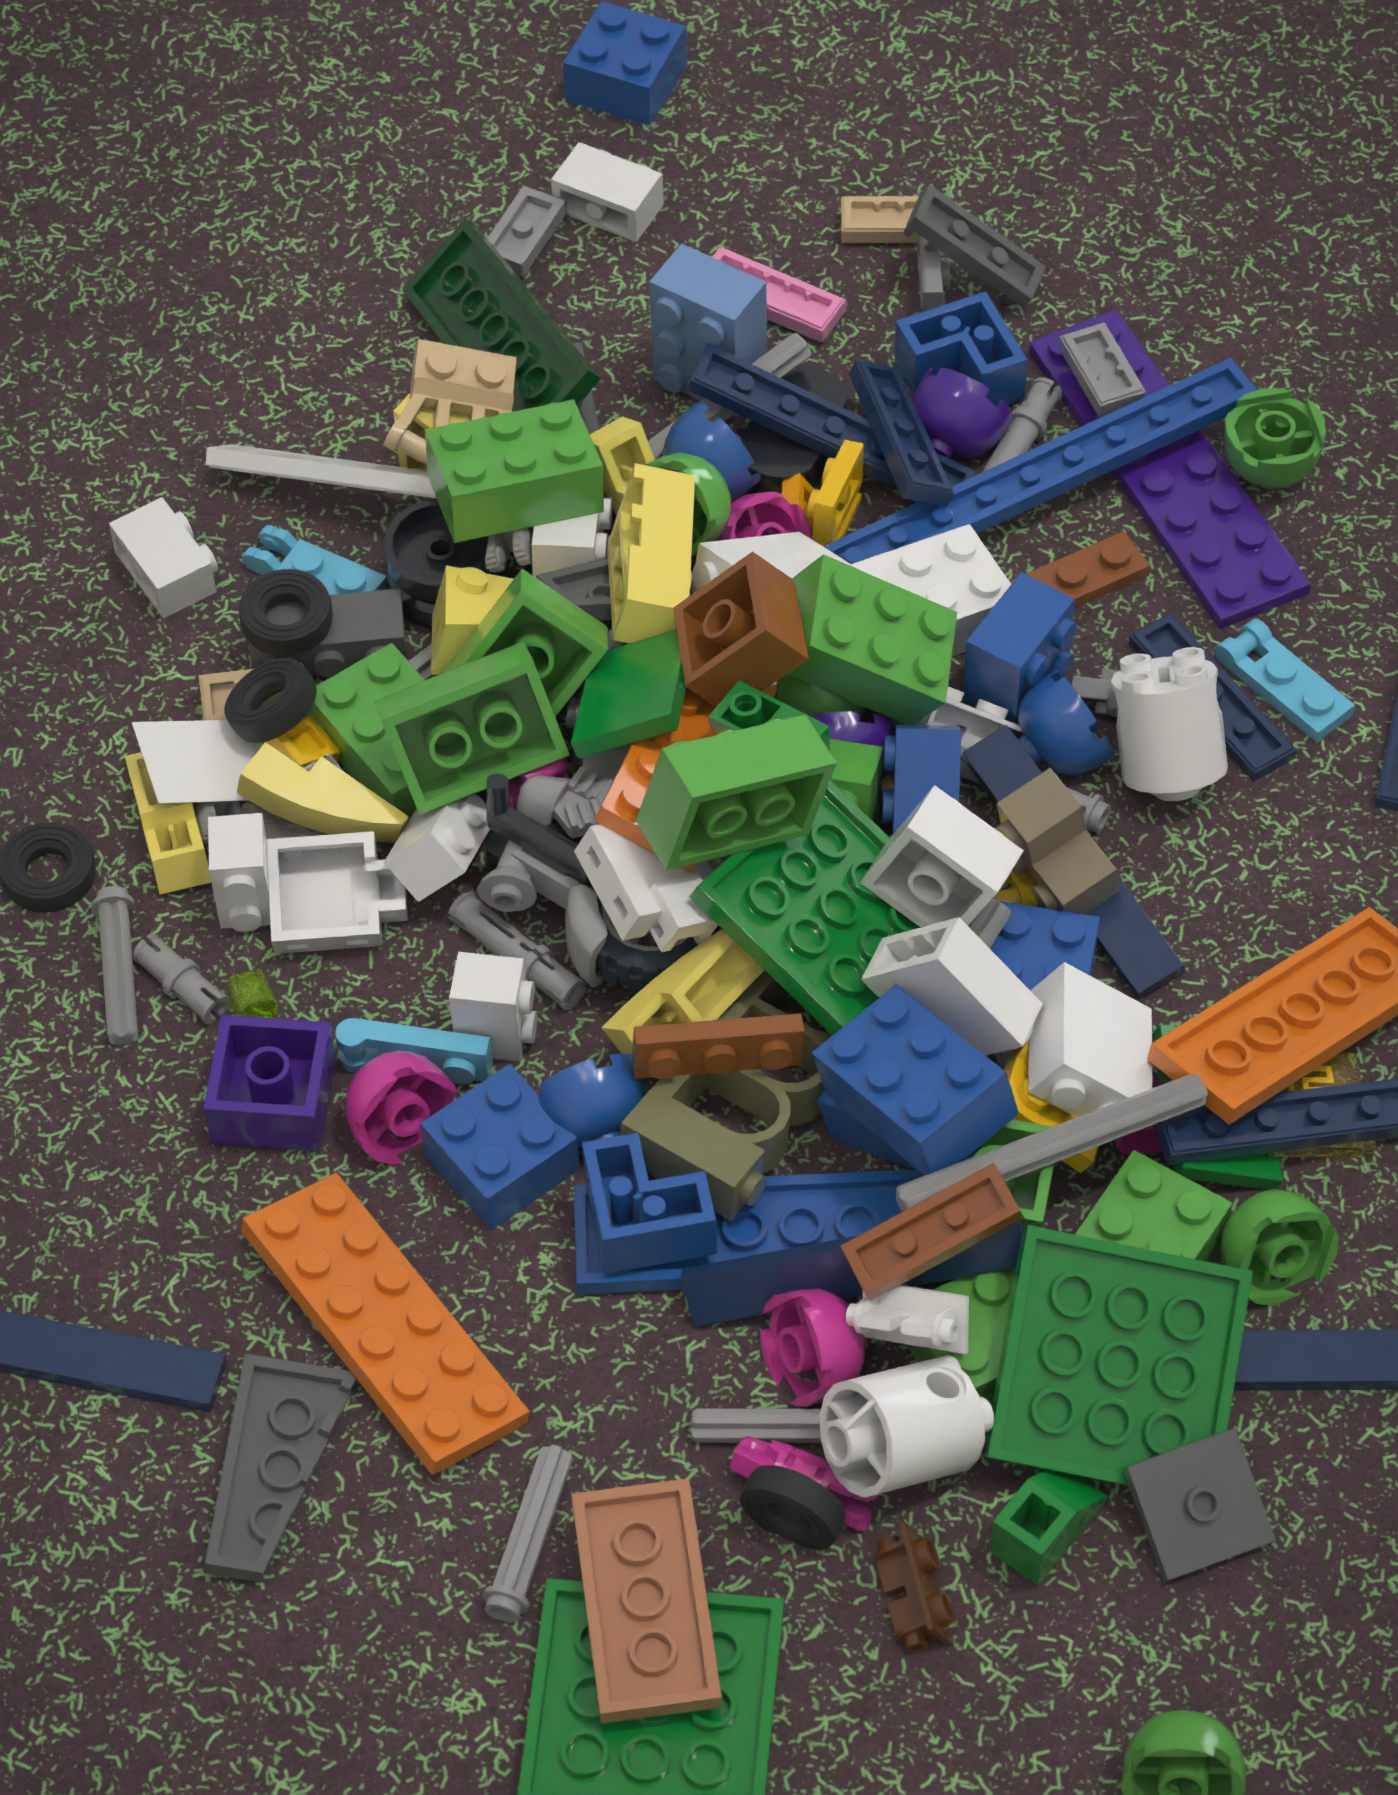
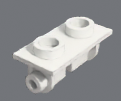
[914,687,1021,749]
[846,1285,969,1354]

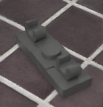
[904,184,1046,307]

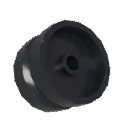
[384,498,499,629]

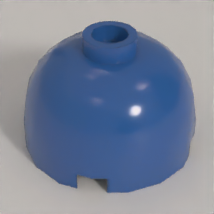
[664,402,761,502]
[1018,669,1115,777]
[537,1054,648,1150]

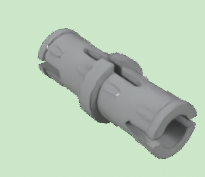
[132,934,231,1025]

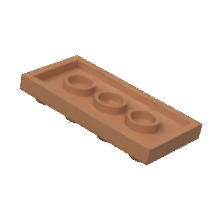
[571,1478,722,1723]

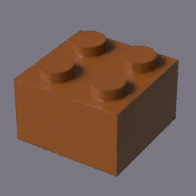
[673,551,809,707]

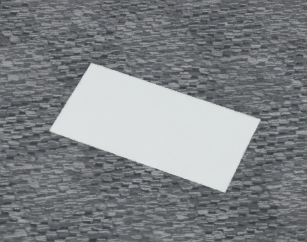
[132,720,265,804]

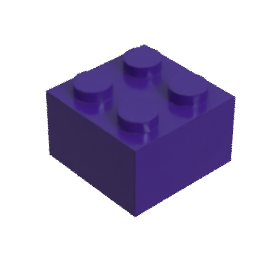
[203,1014,336,1151]

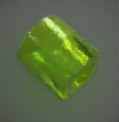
[227,968,279,1018]

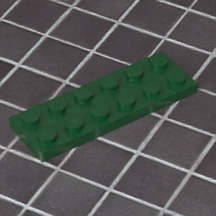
[402,218,601,412]

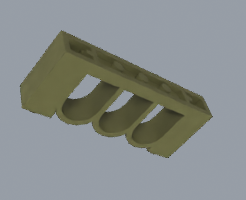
[620,970,832,1221]

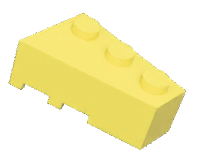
[607,463,695,643]
[431,565,514,675]

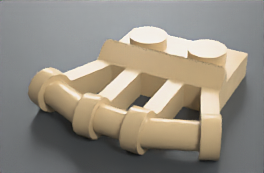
[383,339,517,463]

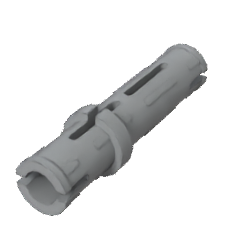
[982,377,1062,472]
[448,892,587,1010]

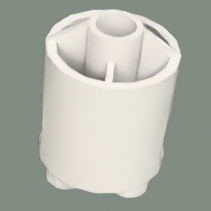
[1111,647,1228,801]
[820,1355,994,1498]

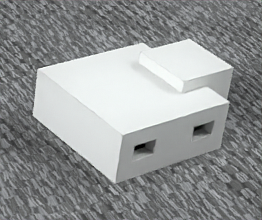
[574,824,718,952]
[266,831,408,954]

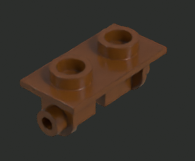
[874,1521,956,1654]

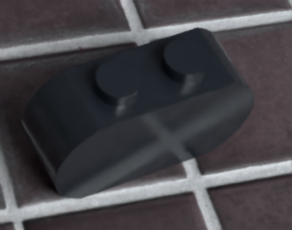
[736,366,848,494]

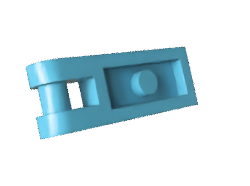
[1214,618,1355,743]
[335,1018,493,1085]

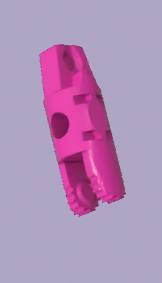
[730,1436,878,1532]

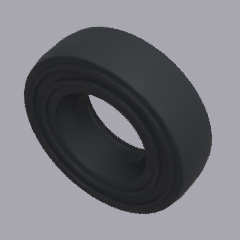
[239,569,333,656]
[224,658,317,743]
[0,822,96,912]
[740,1465,846,1550]

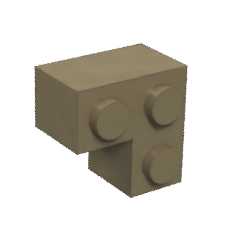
[996,768,1120,914]

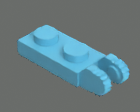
[242,525,387,595]

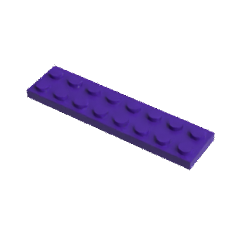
[1029,310,1311,629]

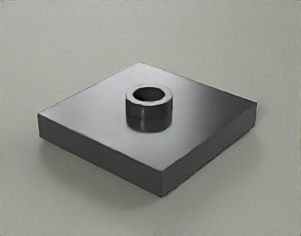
[1123,1428,1276,1581]

